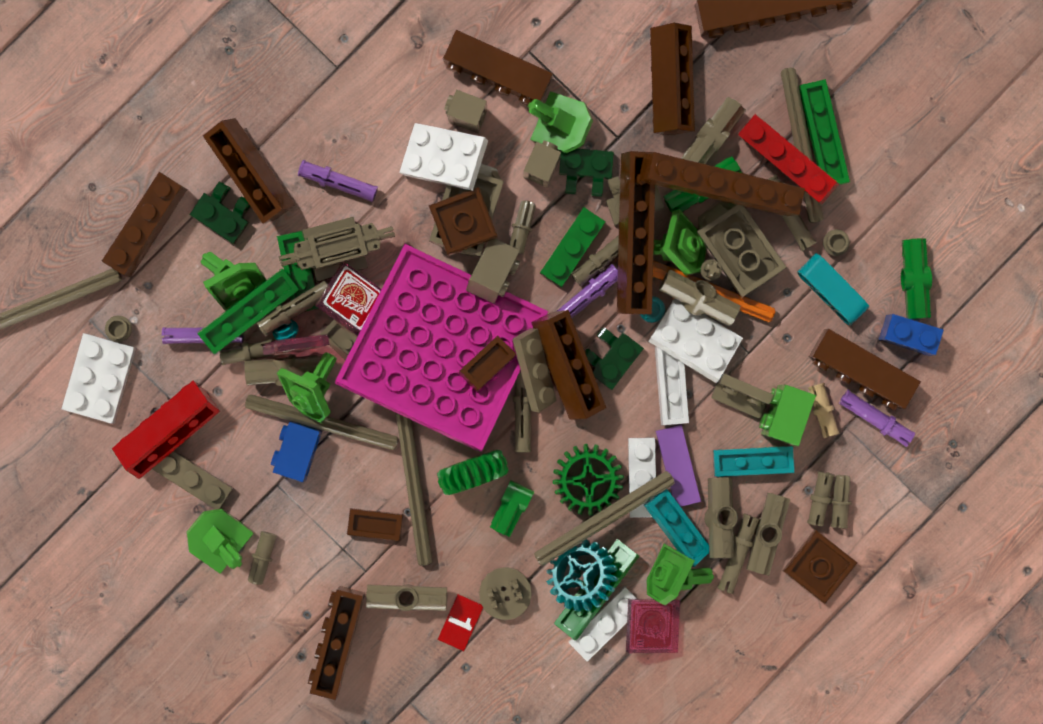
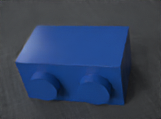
[879,314,944,356]
[271,421,322,482]

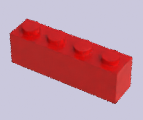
[738,114,839,204]
[112,380,220,479]

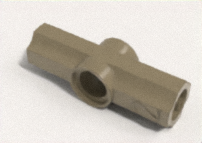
[681,97,746,164]
[659,270,741,326]
[244,354,322,386]
[704,477,738,558]
[746,492,790,576]
[366,584,447,611]

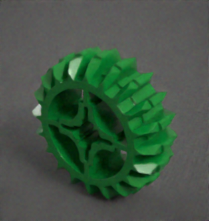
[552,444,624,516]
[437,450,509,495]

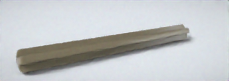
[781,67,824,223]
[0,268,122,330]
[245,395,398,450]
[396,413,432,566]
[534,471,675,566]

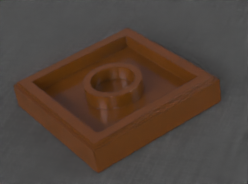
[429,187,498,256]
[782,529,858,604]

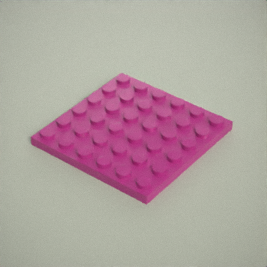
[335,244,548,452]

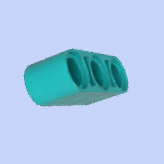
[797,253,870,326]

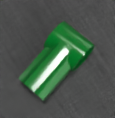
[490,480,534,537]

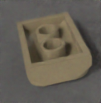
[429,164,504,258]
[697,201,787,298]

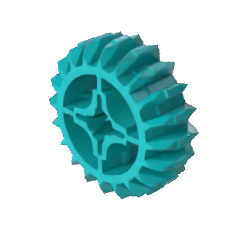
[546,539,618,612]

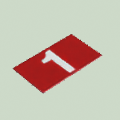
[437,594,483,651]

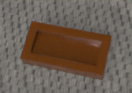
[459,336,516,392]
[347,508,403,541]

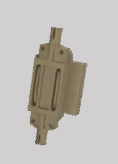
[278,217,395,282]

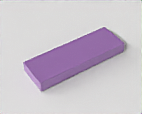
[655,425,701,507]

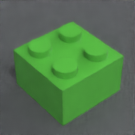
[759,385,816,446]

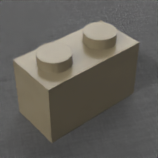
[444,89,488,134]
[523,140,561,188]
[466,239,520,304]

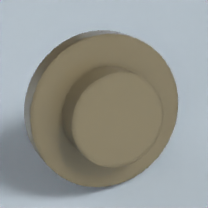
[823,229,850,256]
[105,316,132,342]

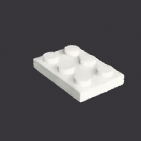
[399,123,488,191]
[648,298,743,383]
[62,333,136,424]

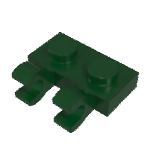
[559,148,614,197]
[189,181,251,244]
[585,327,644,390]

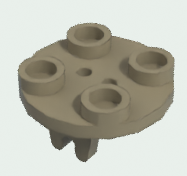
[479,567,532,620]

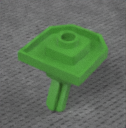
[528,91,593,153]
[653,209,706,275]
[201,252,266,310]
[277,352,337,423]
[186,509,254,574]
[647,544,714,605]

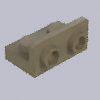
[711,373,773,418]

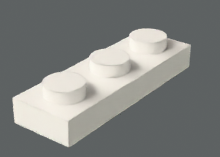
[655,346,689,425]
[628,438,656,518]
[568,586,639,661]

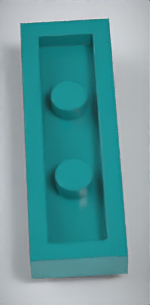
[713,446,794,477]
[644,489,710,567]

